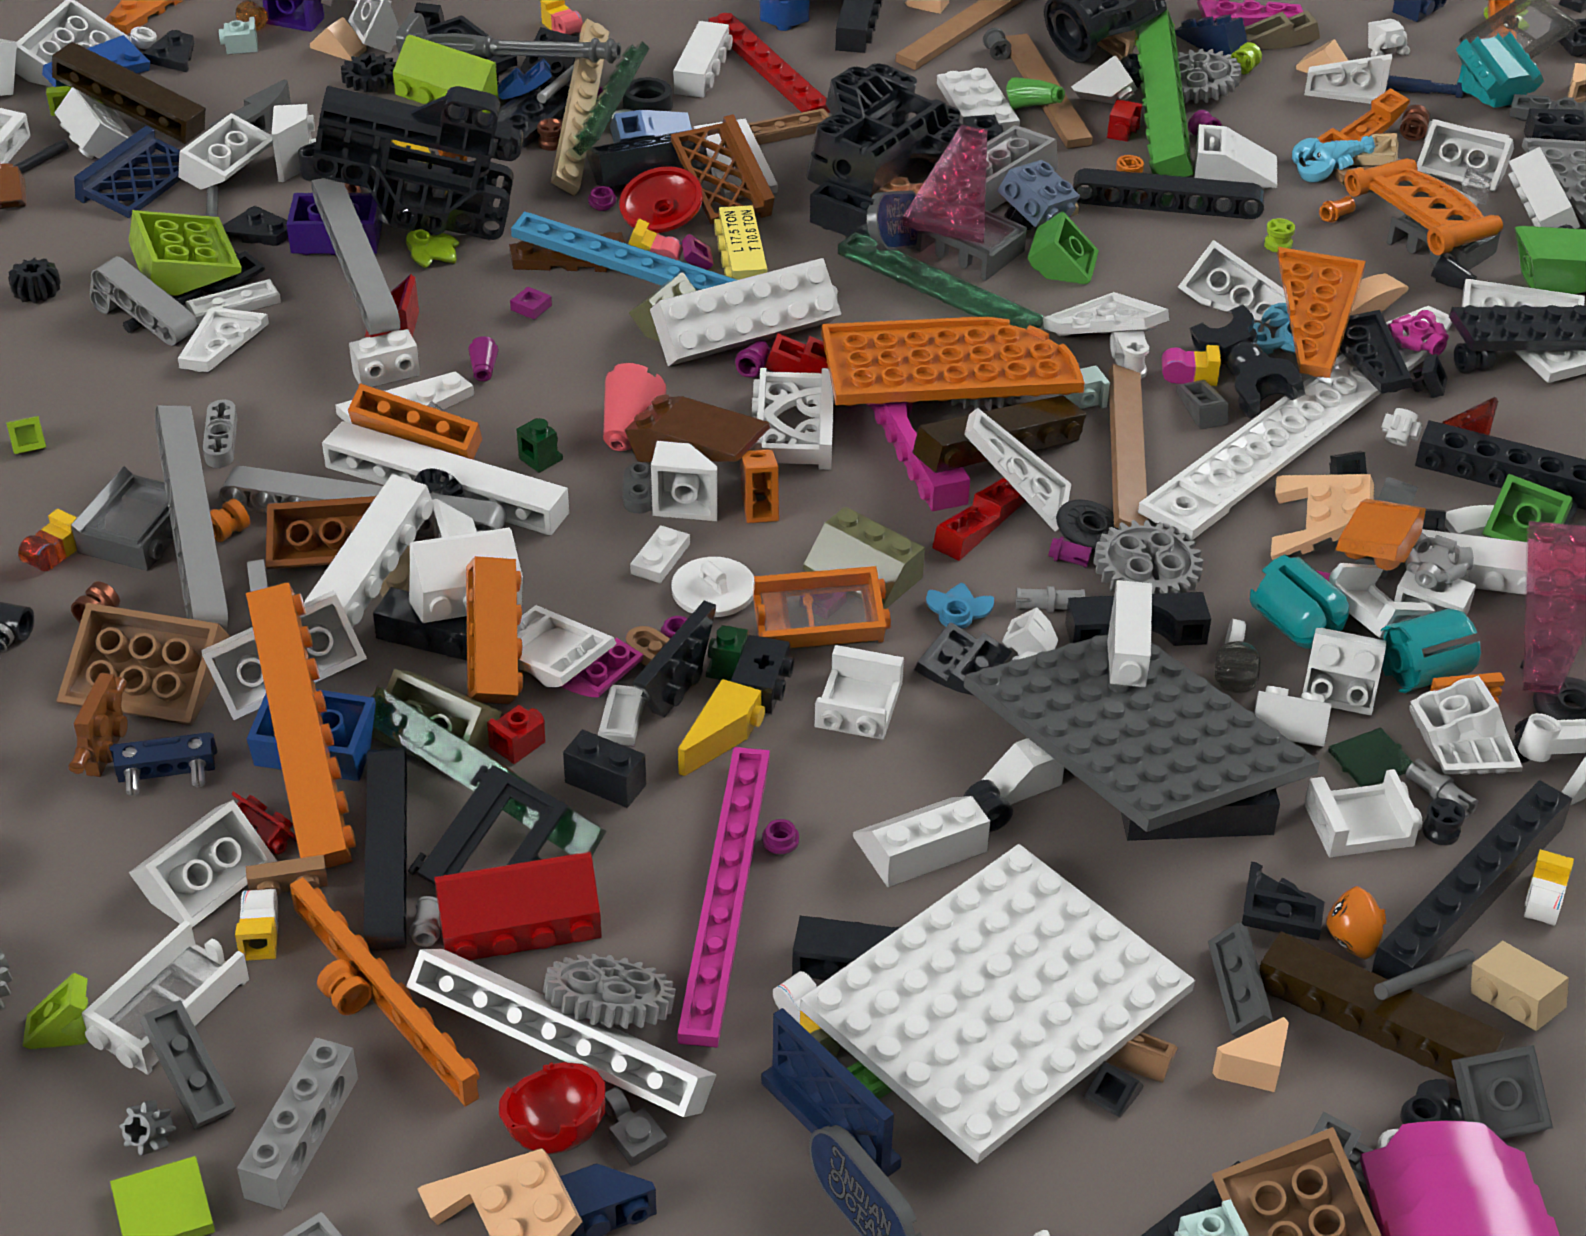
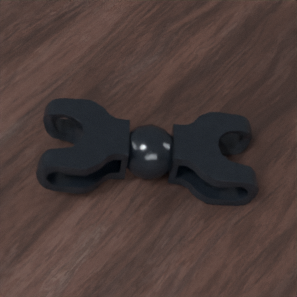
[1189,304,1306,419]

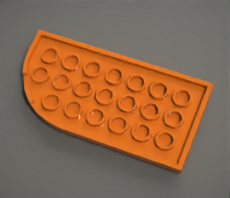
[821,317,1085,406]

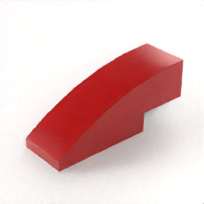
[764,333,828,373]

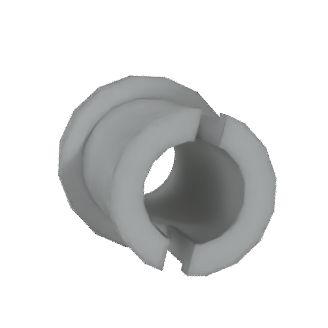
[409,896,441,947]

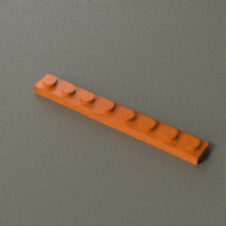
[290,877,480,1107]

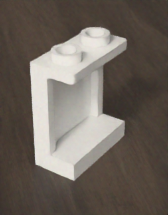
[1329,563,1436,638]
[814,645,904,740]
[1304,769,1422,858]

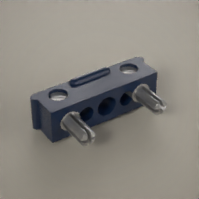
[109,732,218,796]

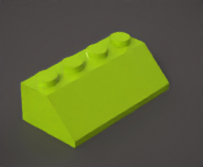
[393,34,498,113]

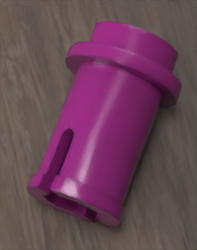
[1048,536,1092,568]

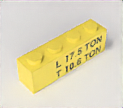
[714,205,767,280]

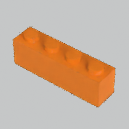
[348,383,482,460]
[466,556,523,704]

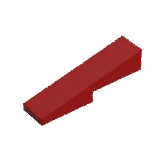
[932,478,1026,561]

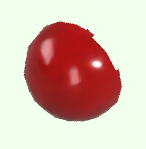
[499,1062,605,1155]

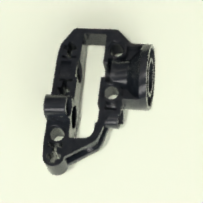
[1044,0,1167,62]

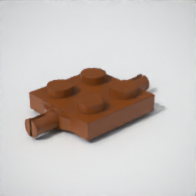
[68,673,128,777]

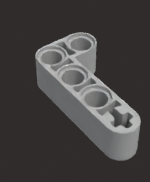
[90,256,198,346]

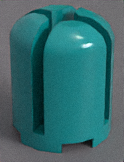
[1249,554,1349,649]
[1380,609,1481,693]

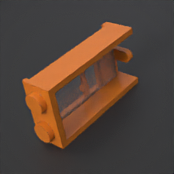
[752,566,891,648]

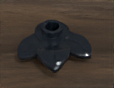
[1400,1079,1465,1124]

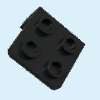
[521,27,580,81]

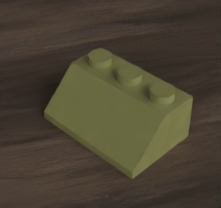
[803,506,925,609]
[372,668,502,776]

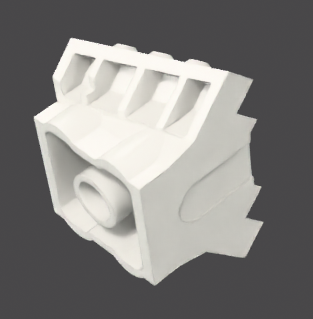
[1409,675,1523,775]

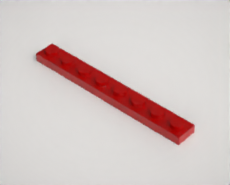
[708,13,830,113]

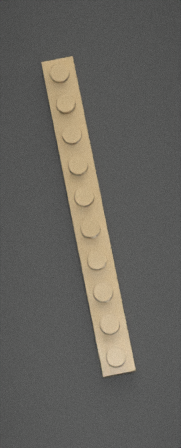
[550,18,609,196]

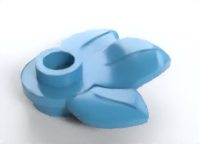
[926,583,994,629]

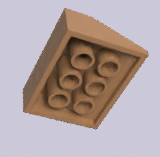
[57,603,230,725]
[1212,1127,1381,1236]

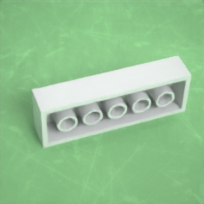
[650,258,841,366]

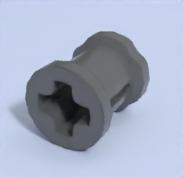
[983,28,1012,60]

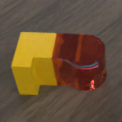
[18,509,77,571]

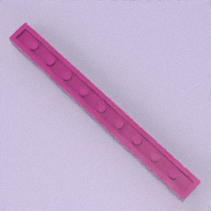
[677,747,770,1048]

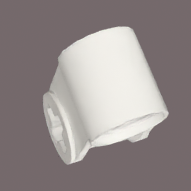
[1110,330,1149,379]

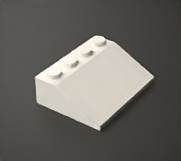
[15,0,130,87]

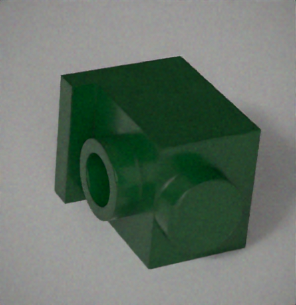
[516,418,563,473]
[706,625,749,681]

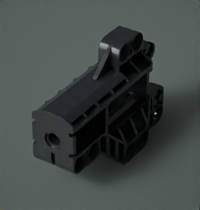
[806,63,973,197]
[312,85,523,240]

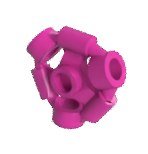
[1387,310,1449,355]

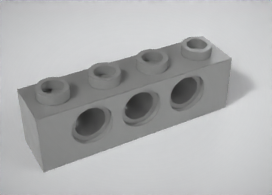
[237,1037,358,1210]

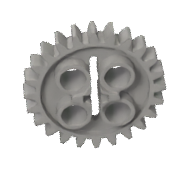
[1178,49,1241,103]
[1093,520,1203,594]
[543,954,676,1029]

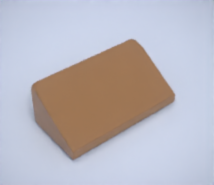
[1105,1032,1178,1083]

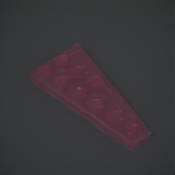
[903,125,987,244]
[1523,521,1586,694]

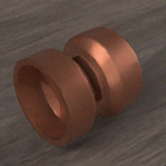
[1400,104,1430,141]
[71,581,120,623]

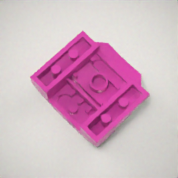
[1359,1121,1560,1236]

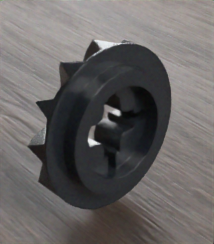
[414,468,464,498]

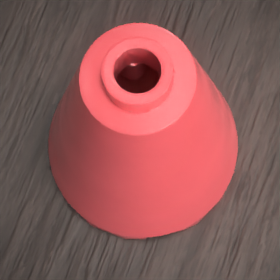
[603,363,666,451]

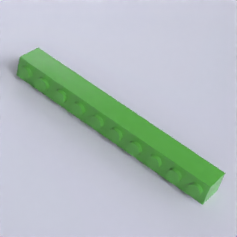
[1135,8,1193,177]

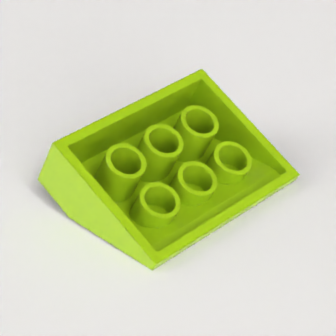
[129,210,242,295]

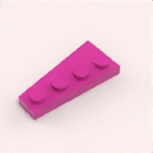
[1197,0,1303,27]

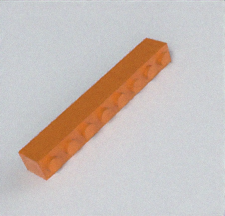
[246,582,356,868]

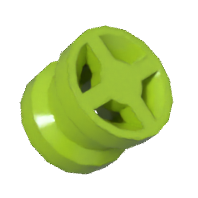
[1231,42,1262,74]
[1264,218,1295,253]

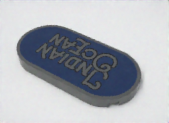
[867,190,924,251]
[809,1125,922,1236]

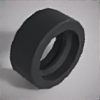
[622,77,673,111]

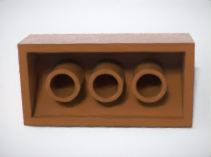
[265,496,400,569]

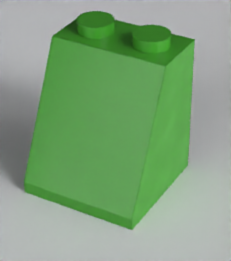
[1515,226,1586,294]

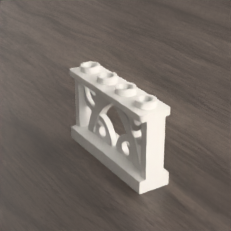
[749,368,833,470]

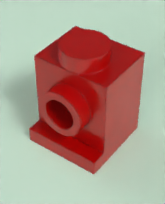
[1107,99,1143,142]
[487,705,546,765]

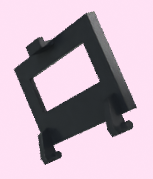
[407,765,568,885]

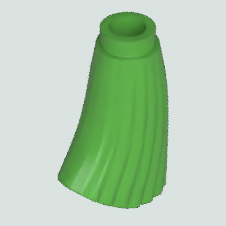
[1006,77,1065,110]

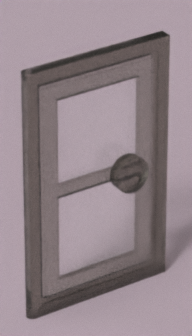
[1459,0,1580,60]

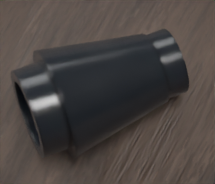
[1431,256,1477,290]

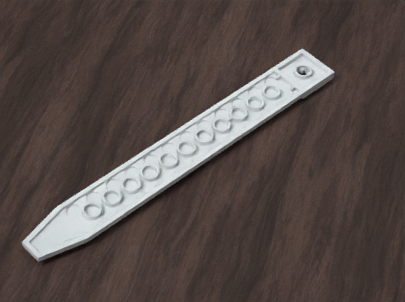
[1138,306,1452,541]

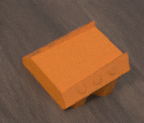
[1336,498,1426,571]

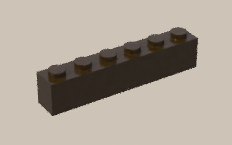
[52,42,206,144]
[912,395,1087,473]
[1259,931,1506,1081]

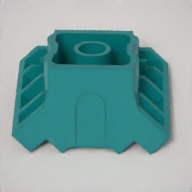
[1456,32,1544,108]

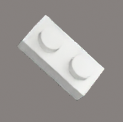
[630,525,690,583]

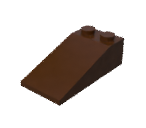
[625,394,771,462]

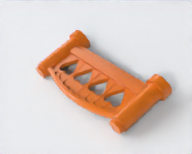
[1344,158,1503,256]

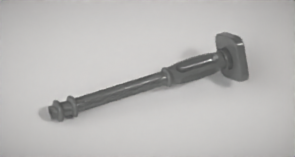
[396,13,621,64]

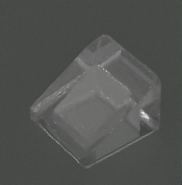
[1461,166,1492,205]

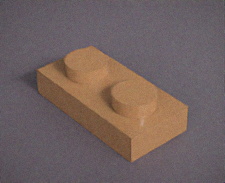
[245,855,328,895]

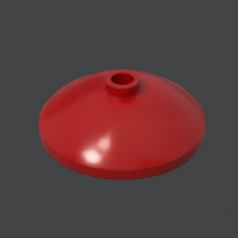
[619,167,703,233]

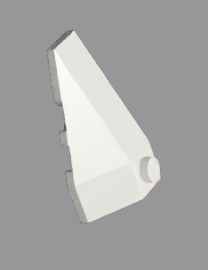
[1178,240,1286,324]

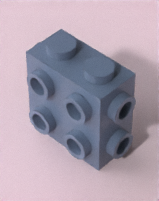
[997,160,1080,227]

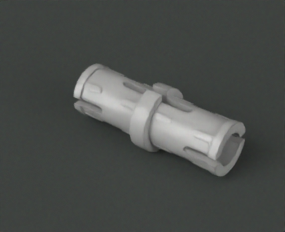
[1016,586,1085,613]
[1405,758,1479,820]

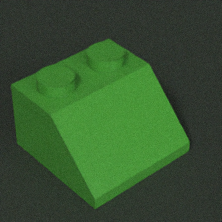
[1027,211,1099,284]
[1482,474,1572,546]

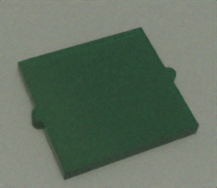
[1328,727,1416,787]

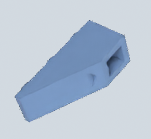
[610,110,692,143]

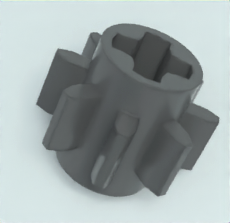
[119,1100,176,1155]

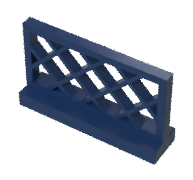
[74,126,181,218]
[761,1008,902,1177]

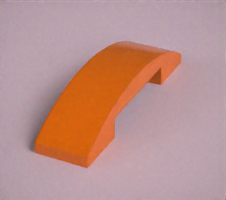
[1317,88,1410,143]

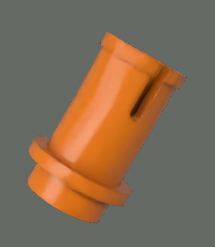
[1319,196,1356,223]

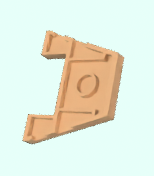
[1271,474,1374,560]
[418,1148,582,1236]

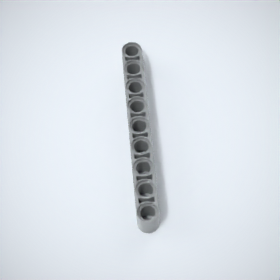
[311,178,400,335]
[155,405,228,631]
[219,466,507,538]

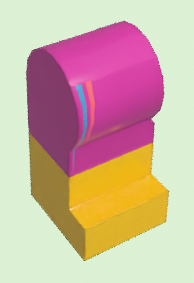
[1161,345,1221,386]

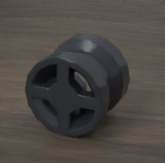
[1422,798,1465,846]

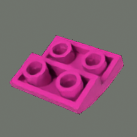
[560,638,643,697]

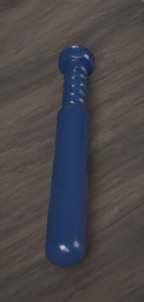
[1386,75,1464,98]

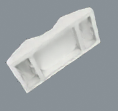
[517,605,617,687]

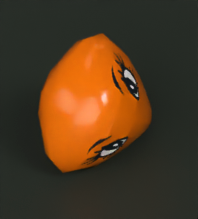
[1326,886,1387,960]

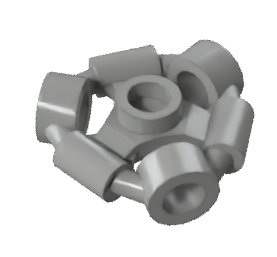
[1405,533,1474,588]

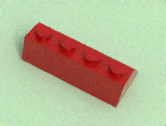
[434,852,602,961]

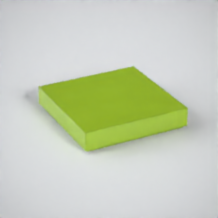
[110,1156,215,1236]

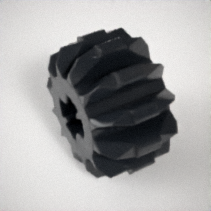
[8,257,61,304]

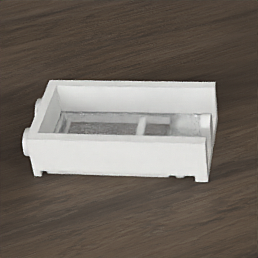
[82,920,249,1075]

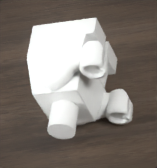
[1368,19,1410,57]
[1002,607,1058,660]

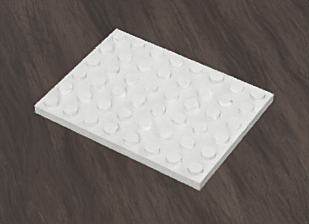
[799,844,1195,1164]

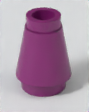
[468,336,499,382]
[735,341,770,377]

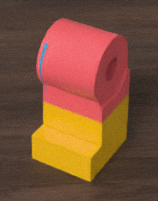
[540,0,583,35]
[628,219,683,261]

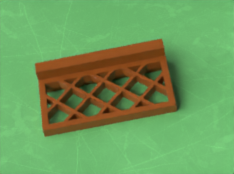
[671,114,775,224]

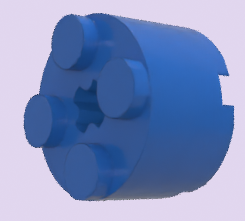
[760,0,810,31]

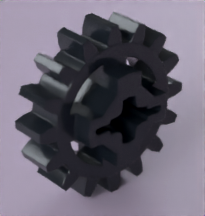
[341,53,396,93]

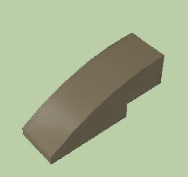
[1245,10,1320,49]

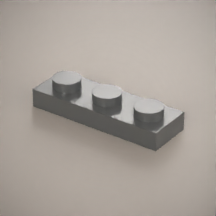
[1208,922,1273,1038]
[140,1000,236,1129]

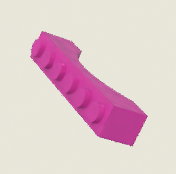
[866,402,970,512]

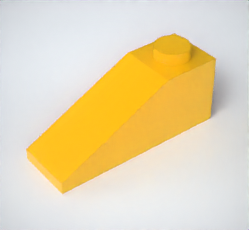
[678,679,765,776]

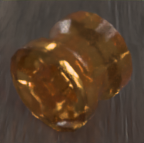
[235,0,268,31]

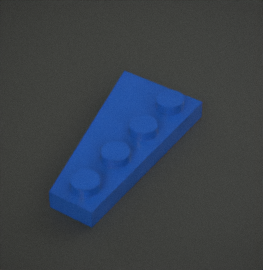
[42,35,150,87]

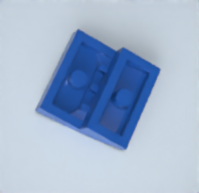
[497,58,552,99]

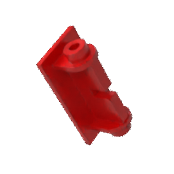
[231,791,297,855]

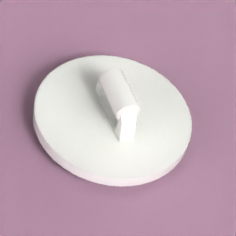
[671,557,754,617]

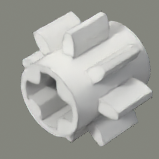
[1381,408,1422,446]

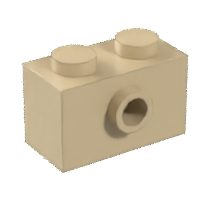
[1471,941,1569,1031]

